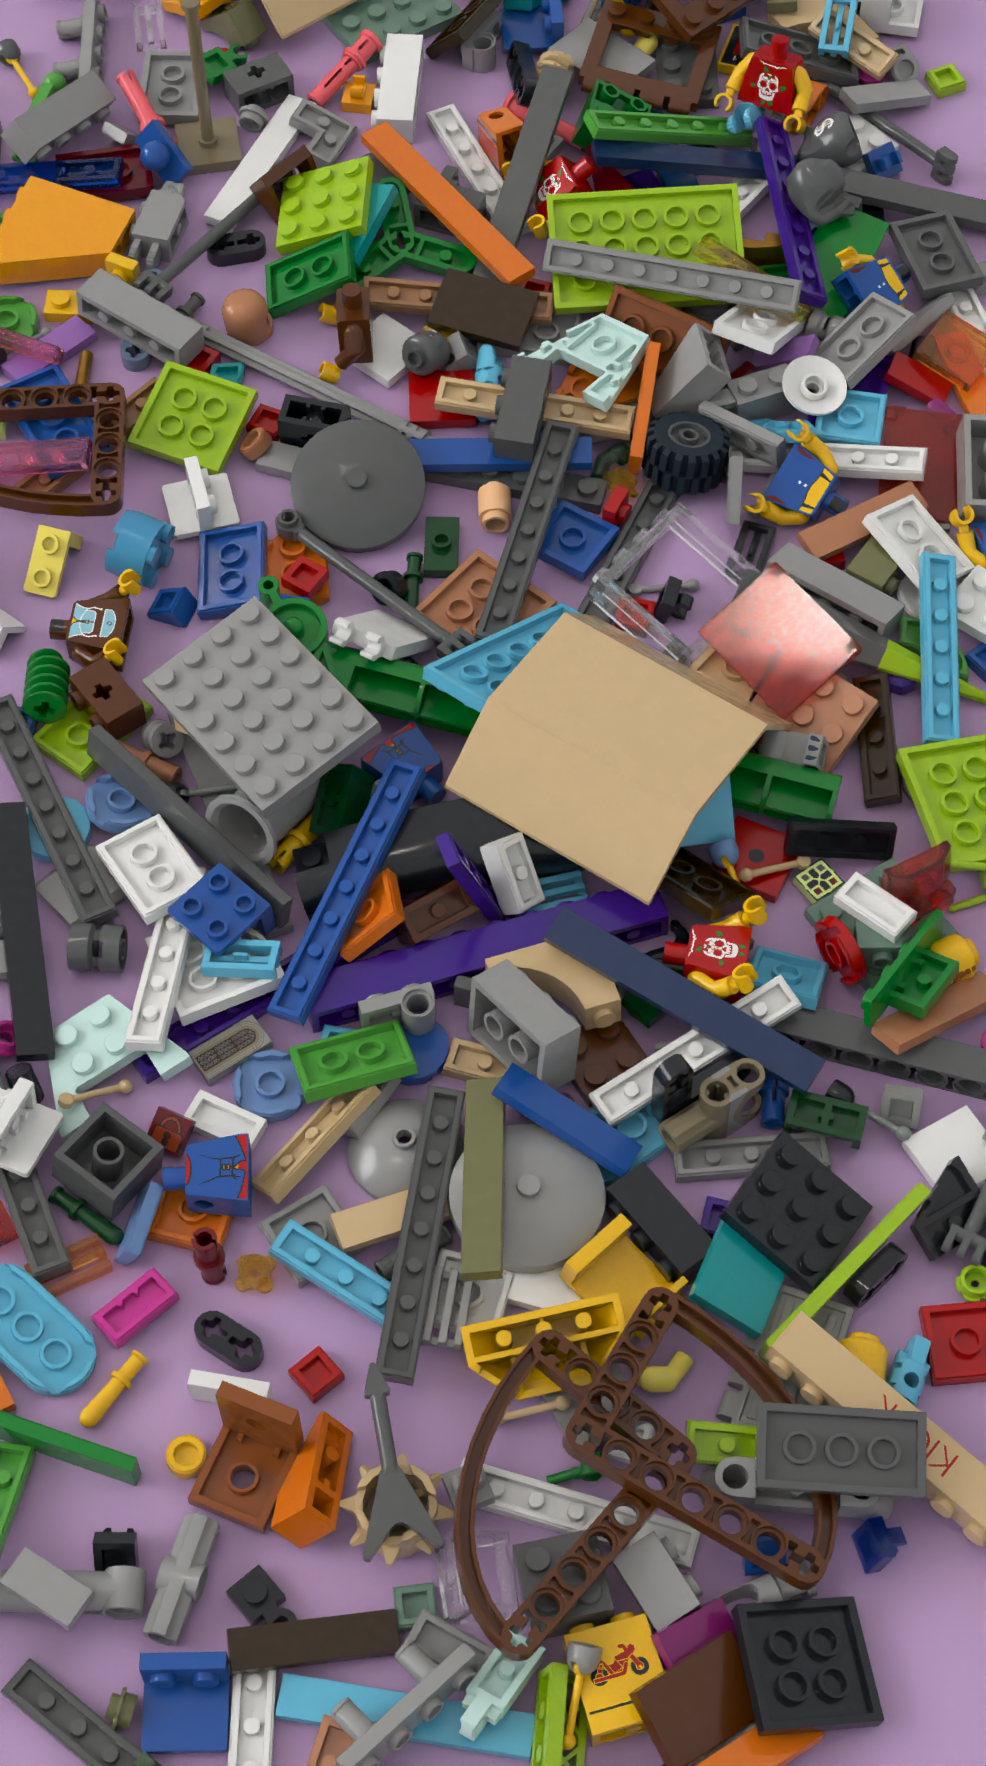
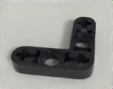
[651,1053,752,1123]

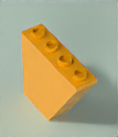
[0,176,136,285]

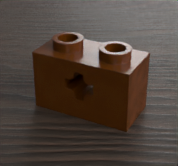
[69,657,147,740]

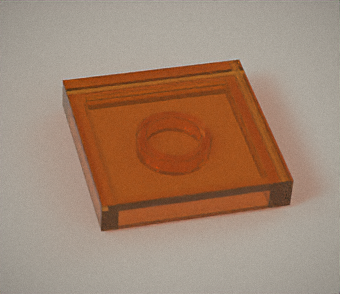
[912,310,986,393]

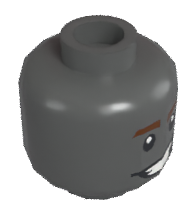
[402,329,450,376]

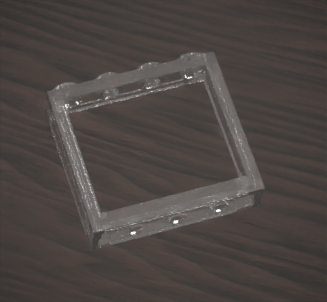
[587,502,763,668]

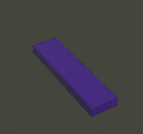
[435,832,506,922]

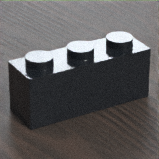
[605,1162,712,1285]

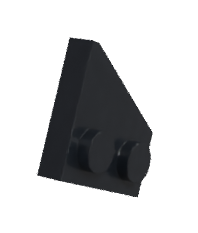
[909,1155,986,1261]

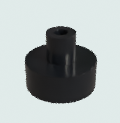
[372,570,406,606]

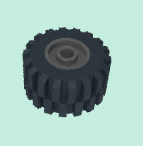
[641,412,730,495]

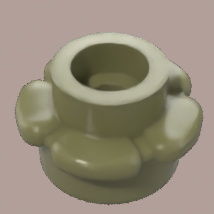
[105,1687,138,1730]

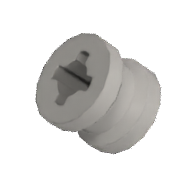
[141,719,184,758]

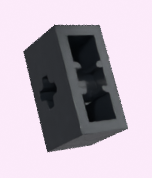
[277,394,351,448]

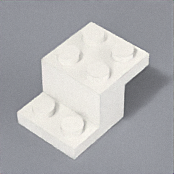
[858,0,924,38]

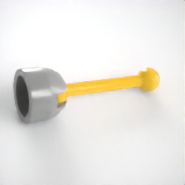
[563,1641,603,1750]

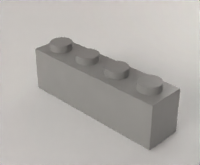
[1,70,116,165]
[76,268,204,366]
[764,542,905,639]

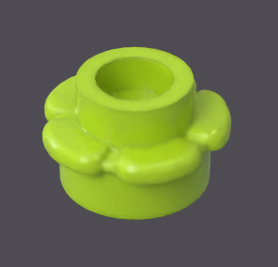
[955,1264,986,1302]

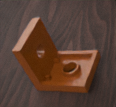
[188,1380,304,1534]

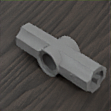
[142,1512,220,1646]

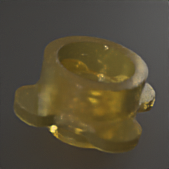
[603,467,638,498]
[234,1254,276,1294]

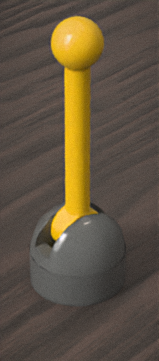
[0,39,38,99]

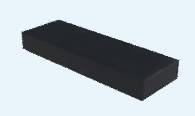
[783,817,898,861]

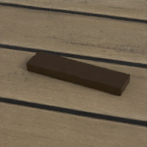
[852,672,902,808]
[226,1609,401,1675]

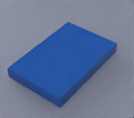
[197,521,268,620]

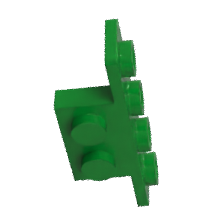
[861,909,959,1028]

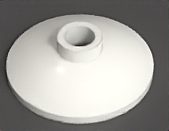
[782,355,847,416]

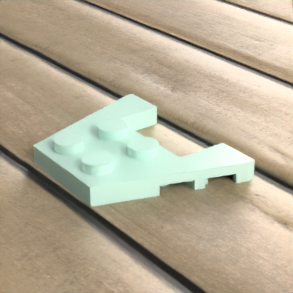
[517,313,650,412]
[48,994,194,1141]

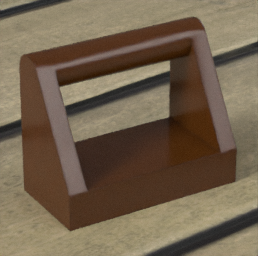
[249,145,317,225]
[395,879,479,945]

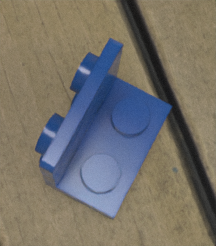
[499,0,564,54]
[168,862,276,956]
[139,1651,231,1754]

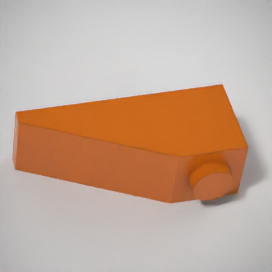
[271,1411,353,1549]

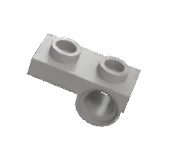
[460,10,502,73]
[358,981,436,1036]

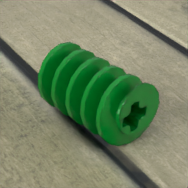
[22,648,71,723]

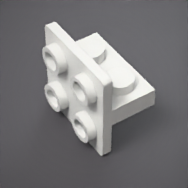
[162,456,240,540]
[0,1077,63,1178]

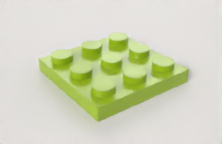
[275,155,374,256]
[127,360,259,475]

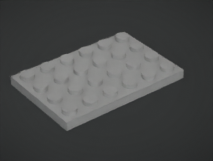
[142,596,382,819]

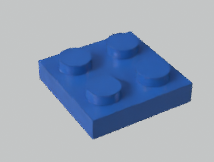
[538,499,620,581]

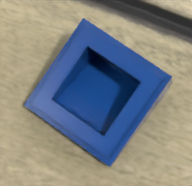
[147,587,197,628]

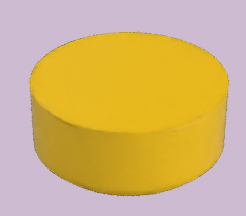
[165,1435,208,1479]

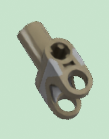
[658,1058,765,1154]

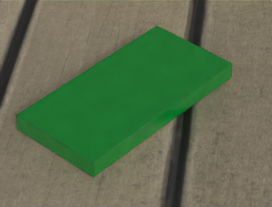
[799,209,890,318]

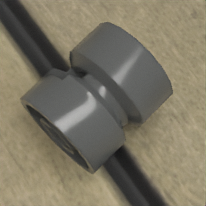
[67,922,128,973]

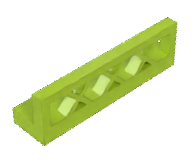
[531,1662,587,1766]

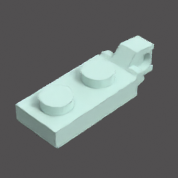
[459,1632,547,1742]

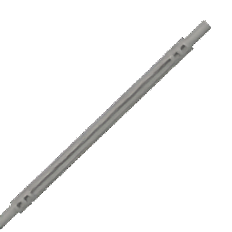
[186,315,437,439]

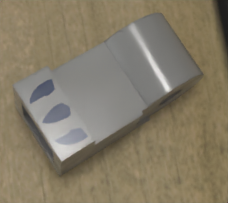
[757,730,830,771]

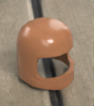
[222,288,274,347]

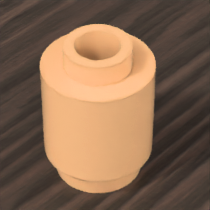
[478,481,512,533]

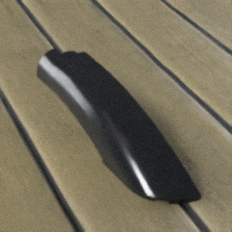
[292,798,586,921]

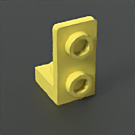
[24,524,83,598]

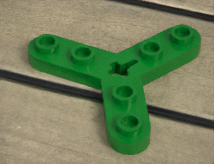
[355,177,477,287]

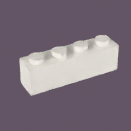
[371,33,424,143]

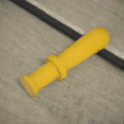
[79,1350,149,1428]

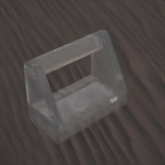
[435,1529,519,1625]

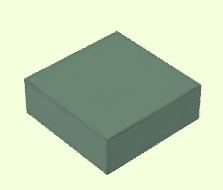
[393,1582,438,1632]

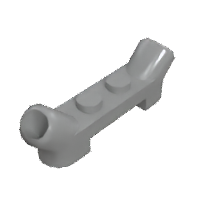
[699,1456,894,1526]

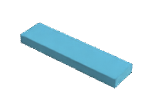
[268,1218,391,1327]

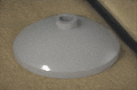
[348,1099,463,1199]

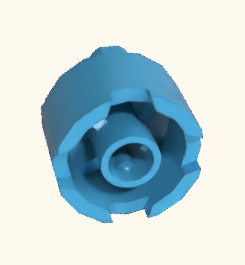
[104,510,175,589]

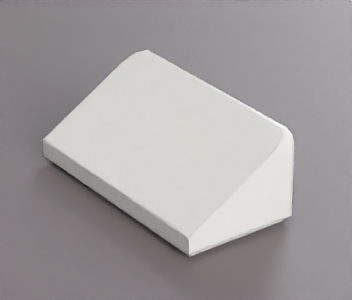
[480,831,546,915]

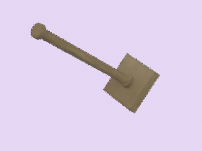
[174,0,243,176]

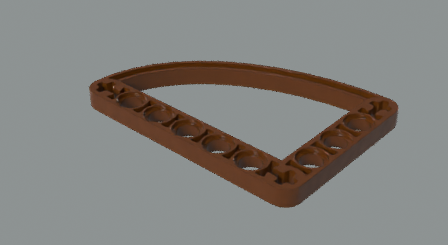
[0,382,127,517]
[562,1287,837,1590]
[453,1330,697,1662]

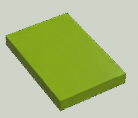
[33,696,154,782]

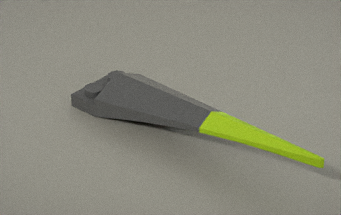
[721,568,986,704]

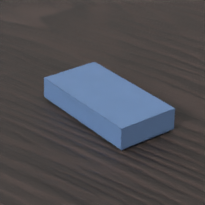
[114,1181,164,1266]

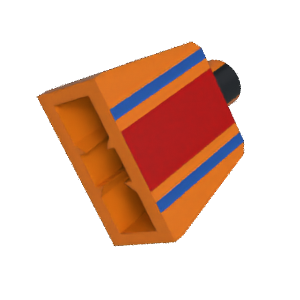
[477,107,523,181]

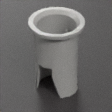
[205,778,320,868]

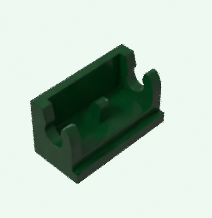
[309,764,374,839]
[783,1089,869,1150]

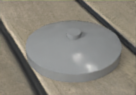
[448,1124,606,1273]

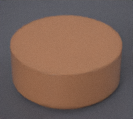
[239,427,272,461]

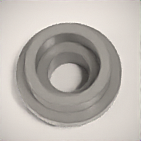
[238,104,269,132]

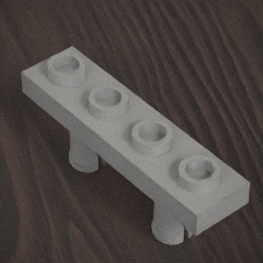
[53,0,108,83]
[331,1639,477,1766]

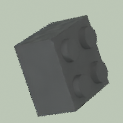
[52,1102,164,1221]
[512,1529,614,1639]

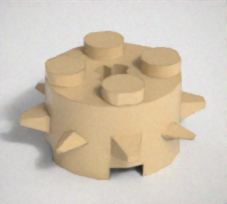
[339,1454,454,1566]

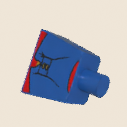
[360,721,446,805]
[163,1133,252,1218]

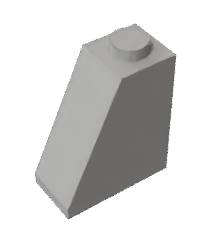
[651,322,731,420]

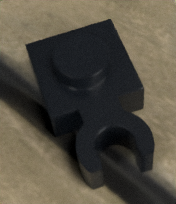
[226,1564,297,1626]

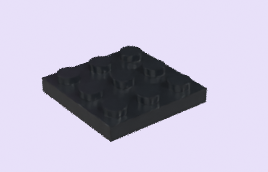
[718,1131,873,1294]
[731,1596,884,1736]

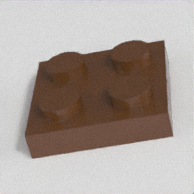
[571,1019,647,1108]

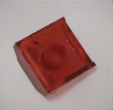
[880,840,956,927]

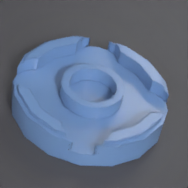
[85,774,155,834]
[232,1049,306,1123]

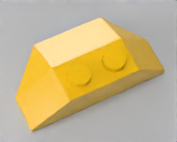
[460,1292,626,1401]

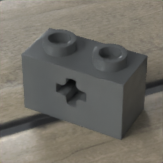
[222,52,295,114]

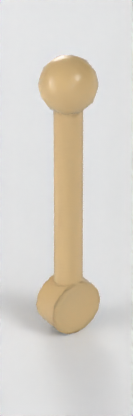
[739,856,811,882]
[58,1079,133,1109]
[499,1395,571,1425]

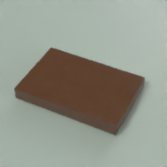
[629,1630,755,1766]

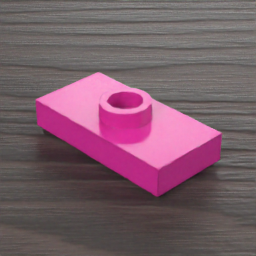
[91,1267,180,1350]

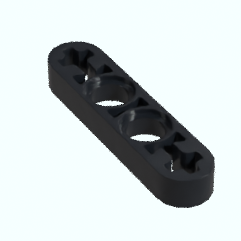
[506,40,539,108]

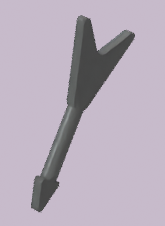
[363,1362,444,1562]

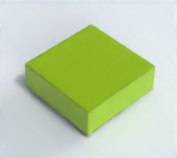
[924,63,967,99]

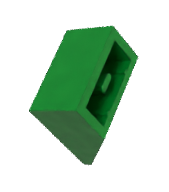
[571,78,652,170]

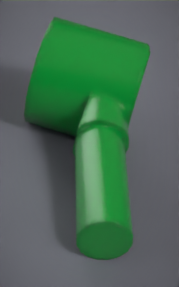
[546,1452,602,1485]

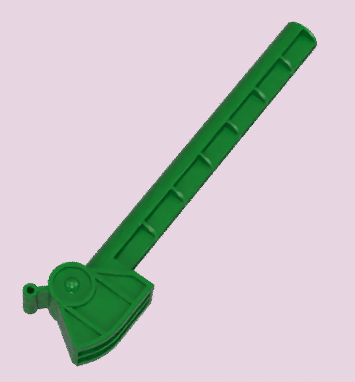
[258,576,843,822]

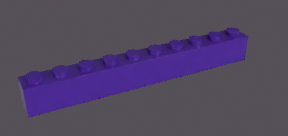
[308,889,669,1033]

